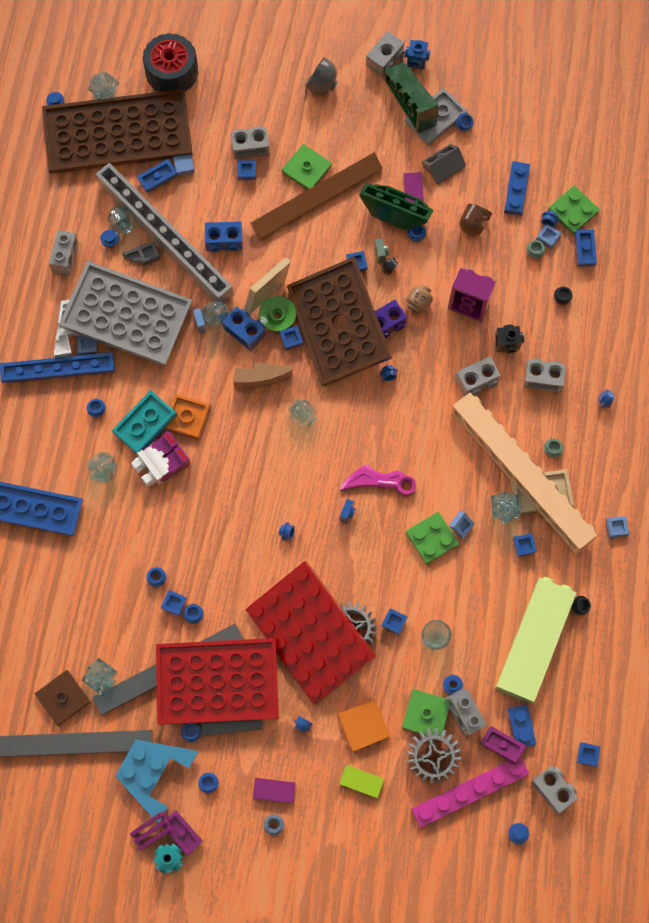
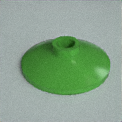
[259,296,296,332]

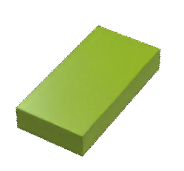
[339,765,384,799]

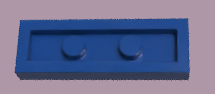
[504,161,530,216]

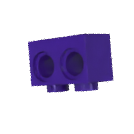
[375,300,407,339]

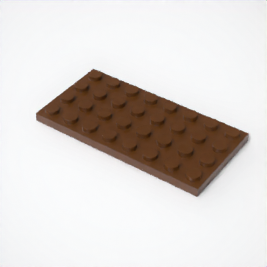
[42,89,193,174]

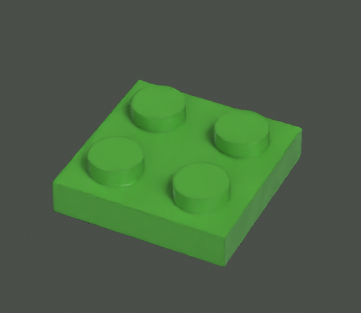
[547,185,600,235]
[405,512,459,565]

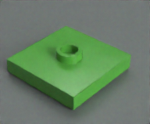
[282,144,332,190]
[402,689,449,735]

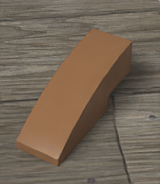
[233,363,293,389]

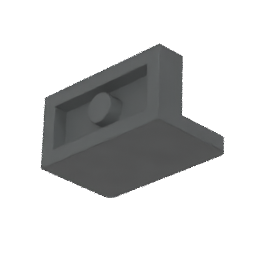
[421,144,466,184]

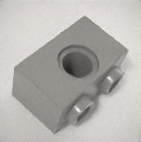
[366,31,405,77]

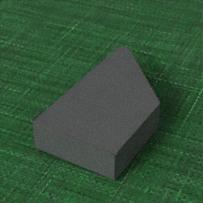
[122,241,161,266]

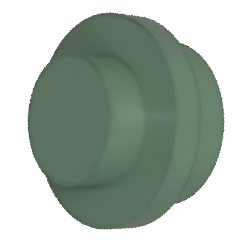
[526,240,545,259]
[544,439,563,458]

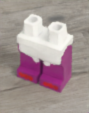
[131,430,191,487]

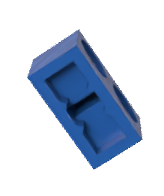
[205,221,243,252]
[222,306,266,351]

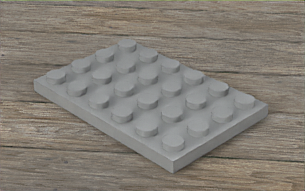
[59,261,192,367]

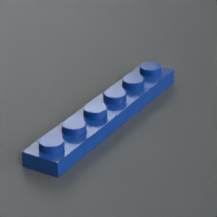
[0,352,115,383]

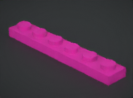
[411,758,529,828]

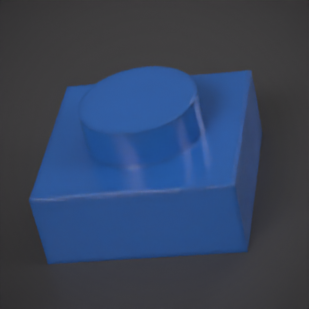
[238,160,256,180]
[346,251,368,272]
[280,326,303,350]
[340,499,356,524]
[513,533,537,557]
[160,590,187,617]
[381,608,408,635]
[576,742,600,767]

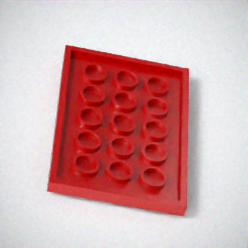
[245,561,377,705]
[156,638,279,725]

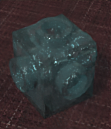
[88,72,120,99]
[88,452,117,482]
[491,492,520,523]
[81,658,117,694]

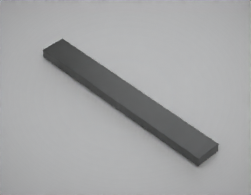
[93,623,244,715]
[0,730,153,757]

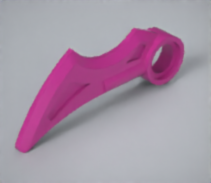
[340,464,416,497]

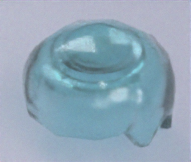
[421,620,452,650]

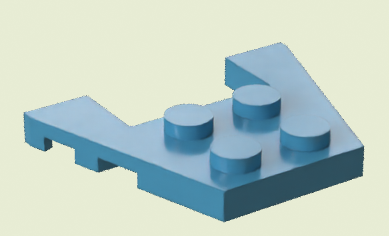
[116,740,198,823]

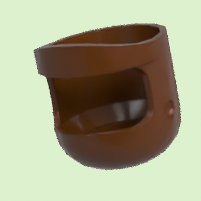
[459,203,493,236]

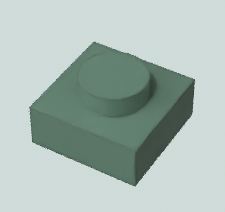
[375,239,388,264]

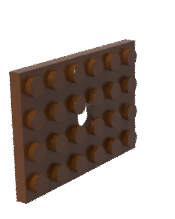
[286,257,392,387]

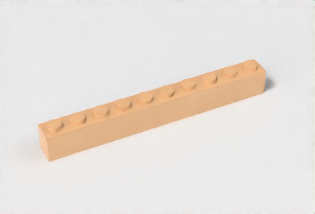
[451,393,597,555]

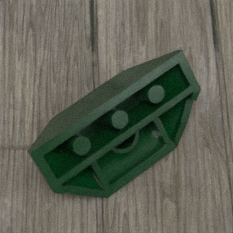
[359,183,433,230]

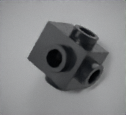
[495,324,524,353]

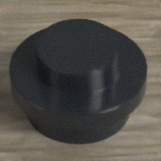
[382,257,398,275]
[554,286,573,305]
[572,596,591,615]

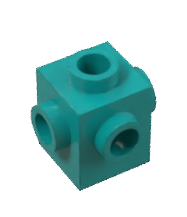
[153,843,184,874]

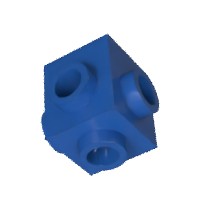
[404,40,431,69]

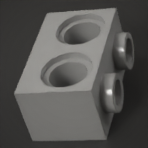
[231,126,270,159]
[49,230,79,276]
[455,356,501,396]
[523,359,566,392]
[444,689,486,735]
[531,765,578,815]

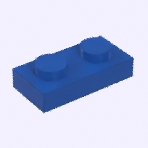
[137,159,178,193]
[575,229,597,267]
[507,705,536,747]

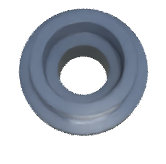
[264,814,284,835]

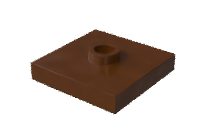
[34,670,90,726]

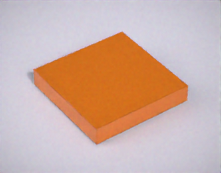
[164,393,211,440]
[338,699,390,752]

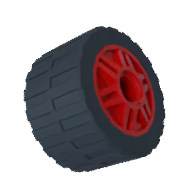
[142,33,198,92]

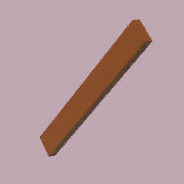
[250,152,383,239]

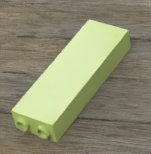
[495,577,576,705]

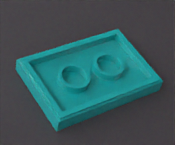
[112,390,178,455]

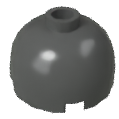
[305,57,338,94]

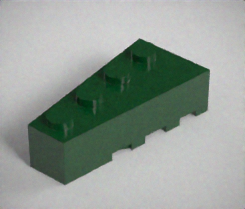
[384,62,439,134]

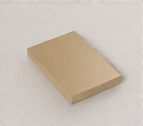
[245,258,291,315]
[510,469,574,515]

